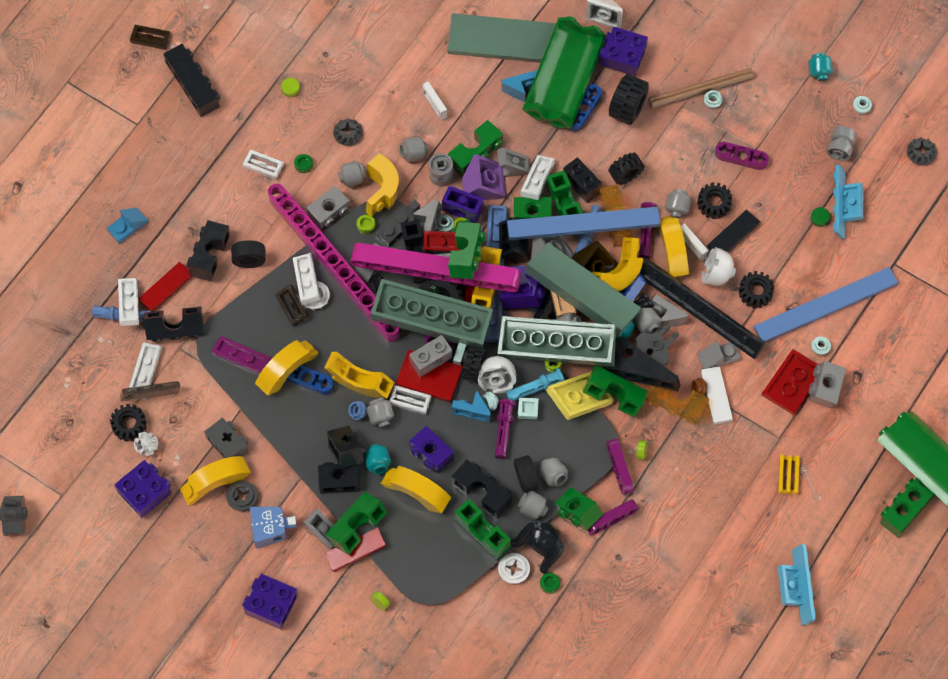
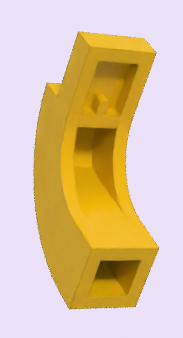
[366,153,399,217]
[657,216,689,277]
[592,237,643,291]
[471,246,502,308]
[255,340,319,396]
[324,352,395,399]
[180,456,251,505]
[380,466,451,514]

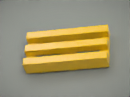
[778,454,800,495]

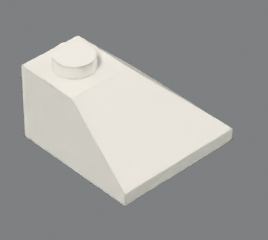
[586,0,623,28]

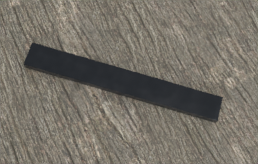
[639,257,766,359]

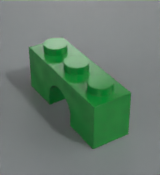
[447,120,503,176]
[546,170,583,216]
[448,222,485,279]
[583,365,648,418]
[326,492,388,555]
[455,499,511,560]

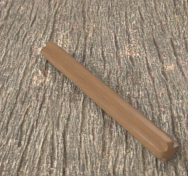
[649,68,754,108]

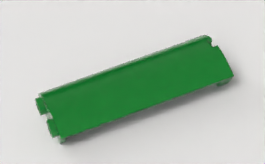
[522,16,606,129]
[877,411,948,506]

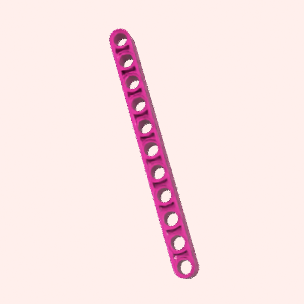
[268,184,400,342]

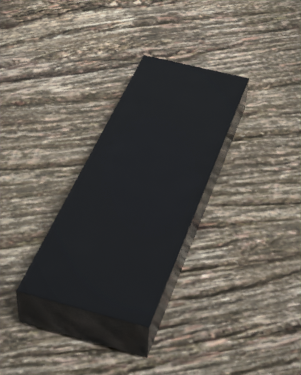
[707,209,760,253]

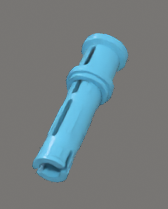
[506,368,565,401]

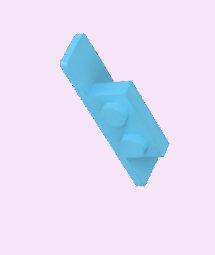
[833,164,863,239]
[777,544,816,626]

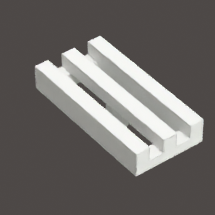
[422,82,447,121]
[242,149,284,180]
[681,223,708,262]
[389,385,432,415]

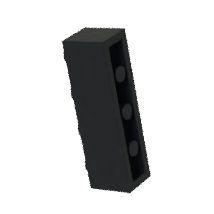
[163,44,220,117]

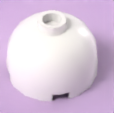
[701,247,736,286]
[478,356,517,394]

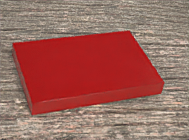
[761,349,818,415]
[395,350,463,403]

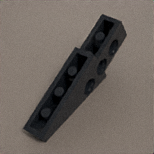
[597,336,681,392]

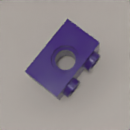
[442,186,484,223]
[409,426,454,473]

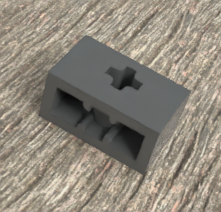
[204,417,249,458]

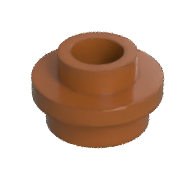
[691,378,707,397]

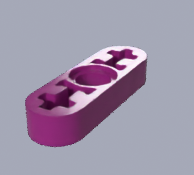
[715,142,769,170]
[606,438,634,495]
[587,499,639,536]

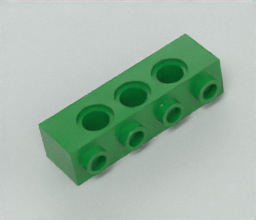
[880,478,935,538]

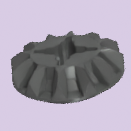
[333,117,363,146]
[907,137,937,165]
[226,481,258,512]

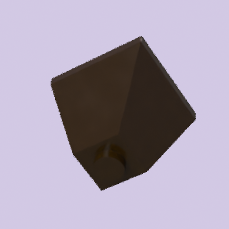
[571,241,618,273]

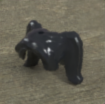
[511,520,564,574]

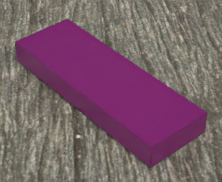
[212,336,272,375]

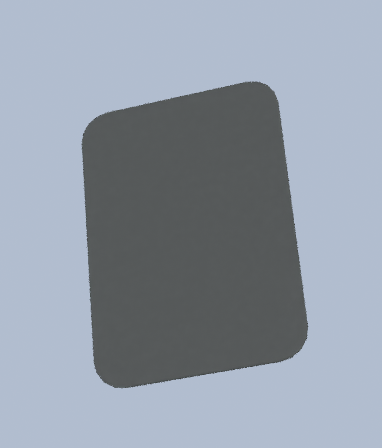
[196,200,618,606]

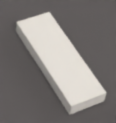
[520,155,555,200]
[293,253,321,305]
[118,278,139,326]
[127,342,162,400]
[700,366,733,425]

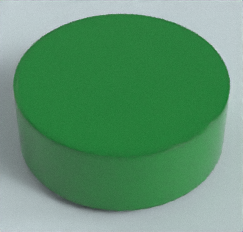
[294,154,313,173]
[810,207,830,227]
[540,573,560,594]

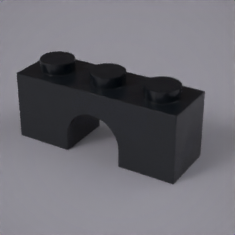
[400,219,431,283]
[187,220,230,281]
[144,306,204,342]
[451,459,512,519]

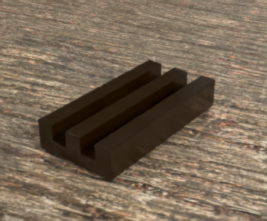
[130,25,170,50]
[275,284,310,327]

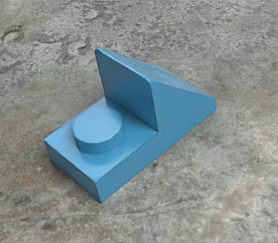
[501,70,537,102]
[107,207,149,244]
[452,391,491,423]

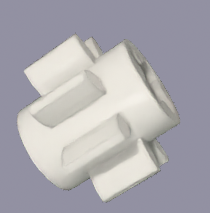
[134,432,158,456]

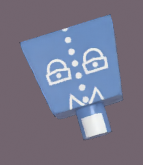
[250,507,297,549]

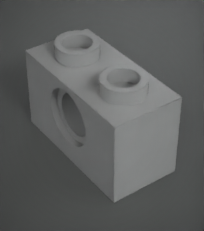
[306,186,350,231]
[409,335,452,377]
[808,361,846,408]

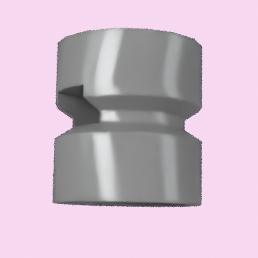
[827,126,857,161]
[429,153,453,186]

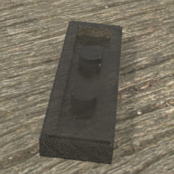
[120,381,180,402]

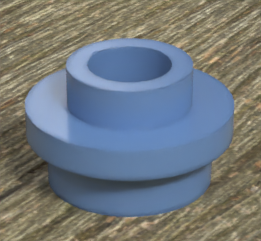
[348,401,366,420]

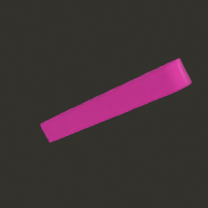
[350,243,522,292]

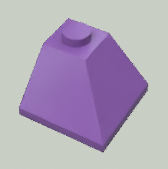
[462,154,506,200]

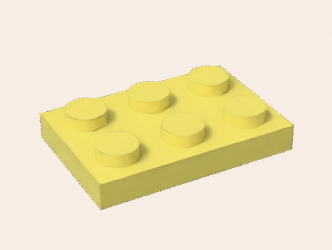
[546,371,614,420]

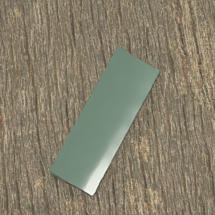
[448,13,556,63]
[525,243,641,338]
[371,279,493,348]
[497,316,617,367]

